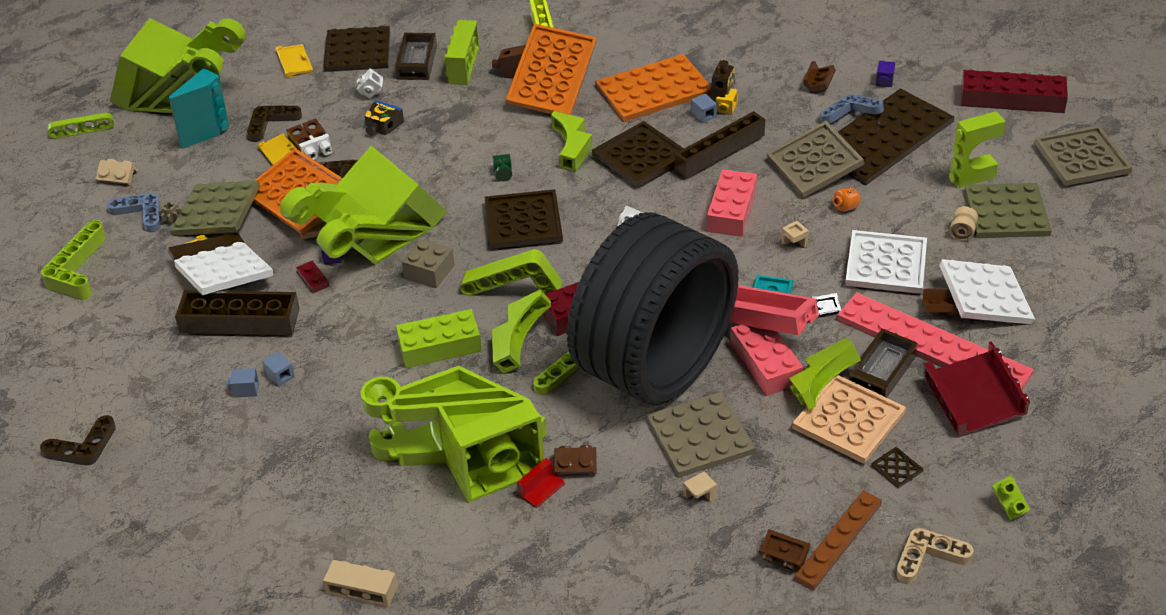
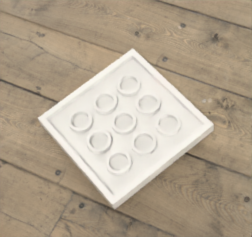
[845,230,927,294]
[174,242,273,295]
[939,259,1035,324]

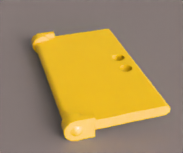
[275,44,314,78]
[257,133,298,165]

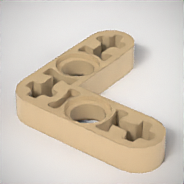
[896,528,974,584]

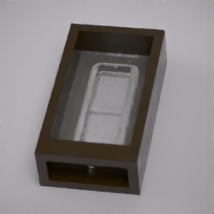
[395,33,437,80]
[849,328,918,398]

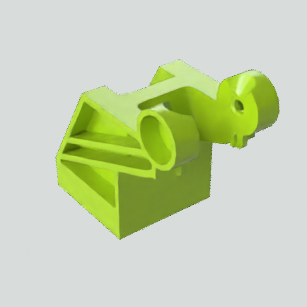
[109,18,246,113]
[280,146,448,265]
[360,366,544,503]

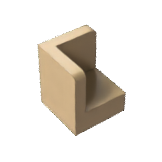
[781,221,809,248]
[683,471,717,502]

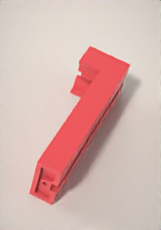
[730,285,819,335]

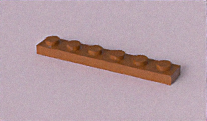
[794,490,882,591]

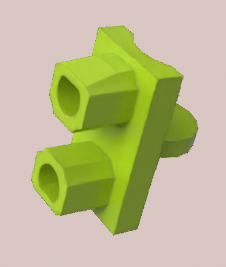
[991,475,1031,520]

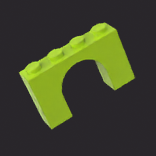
[949,111,1006,188]

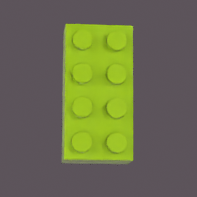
[444,20,480,85]
[396,309,482,368]

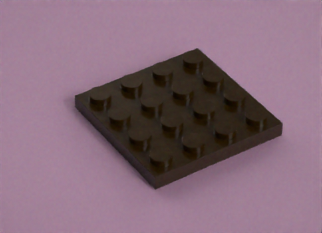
[323,26,390,72]
[592,121,684,188]
[485,189,563,249]

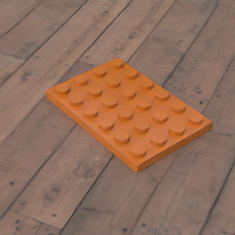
[506,23,597,115]
[595,54,711,122]
[253,148,342,235]

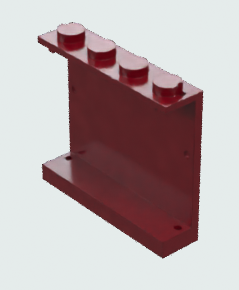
[923,341,1030,437]

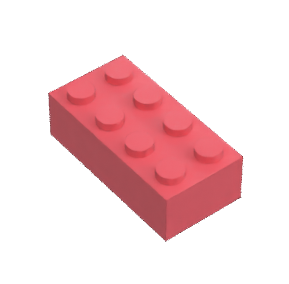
[707,169,757,237]
[730,324,803,396]

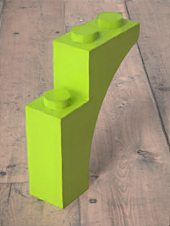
[551,111,593,172]
[492,289,551,374]
[789,337,861,410]

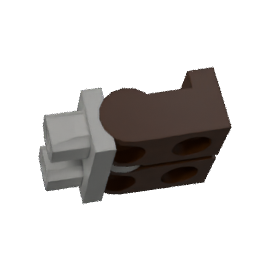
[286,118,332,160]

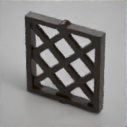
[871,447,924,489]

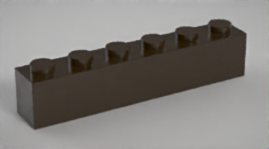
[675,111,765,178]

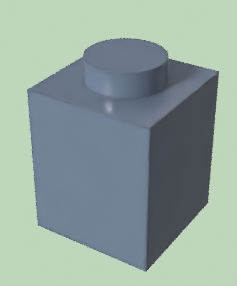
[691,94,717,123]
[262,351,295,387]
[227,368,259,398]

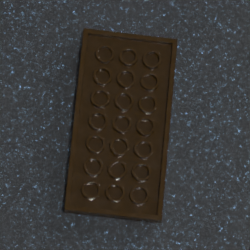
[838,88,955,185]

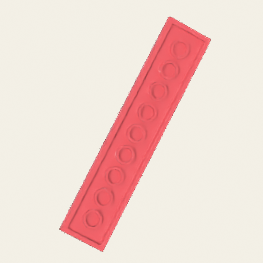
[837,292,1034,390]

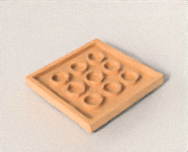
[792,375,906,464]

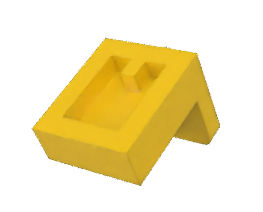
[716,88,737,115]

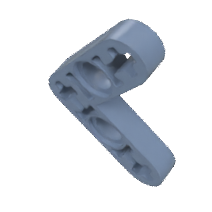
[820,94,884,123]
[107,193,161,232]

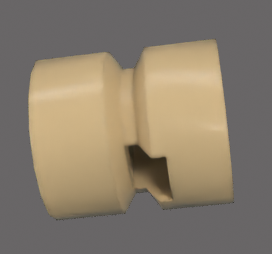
[950,206,978,241]

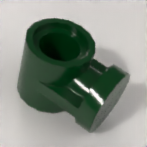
[493,154,512,181]

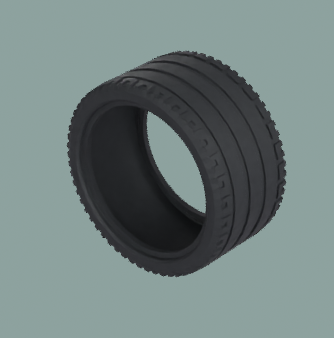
[567,212,739,405]

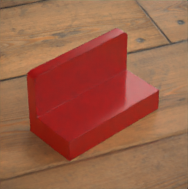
[517,458,565,508]

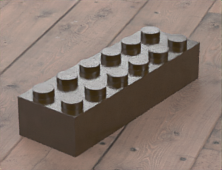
[175,290,300,335]

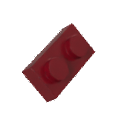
[296,260,330,293]

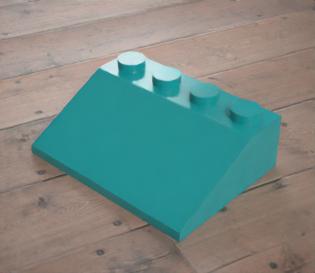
[169,68,229,148]

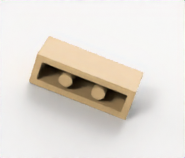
[323,560,398,607]

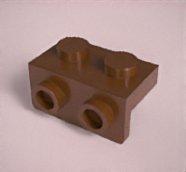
[803,61,836,93]
[922,288,959,315]
[554,445,597,475]
[757,529,811,571]

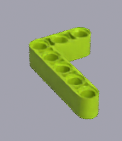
[41,220,106,300]
[460,249,563,295]

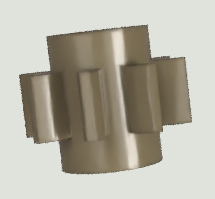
[158,202,182,224]

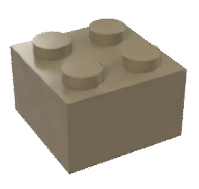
[402,239,455,288]

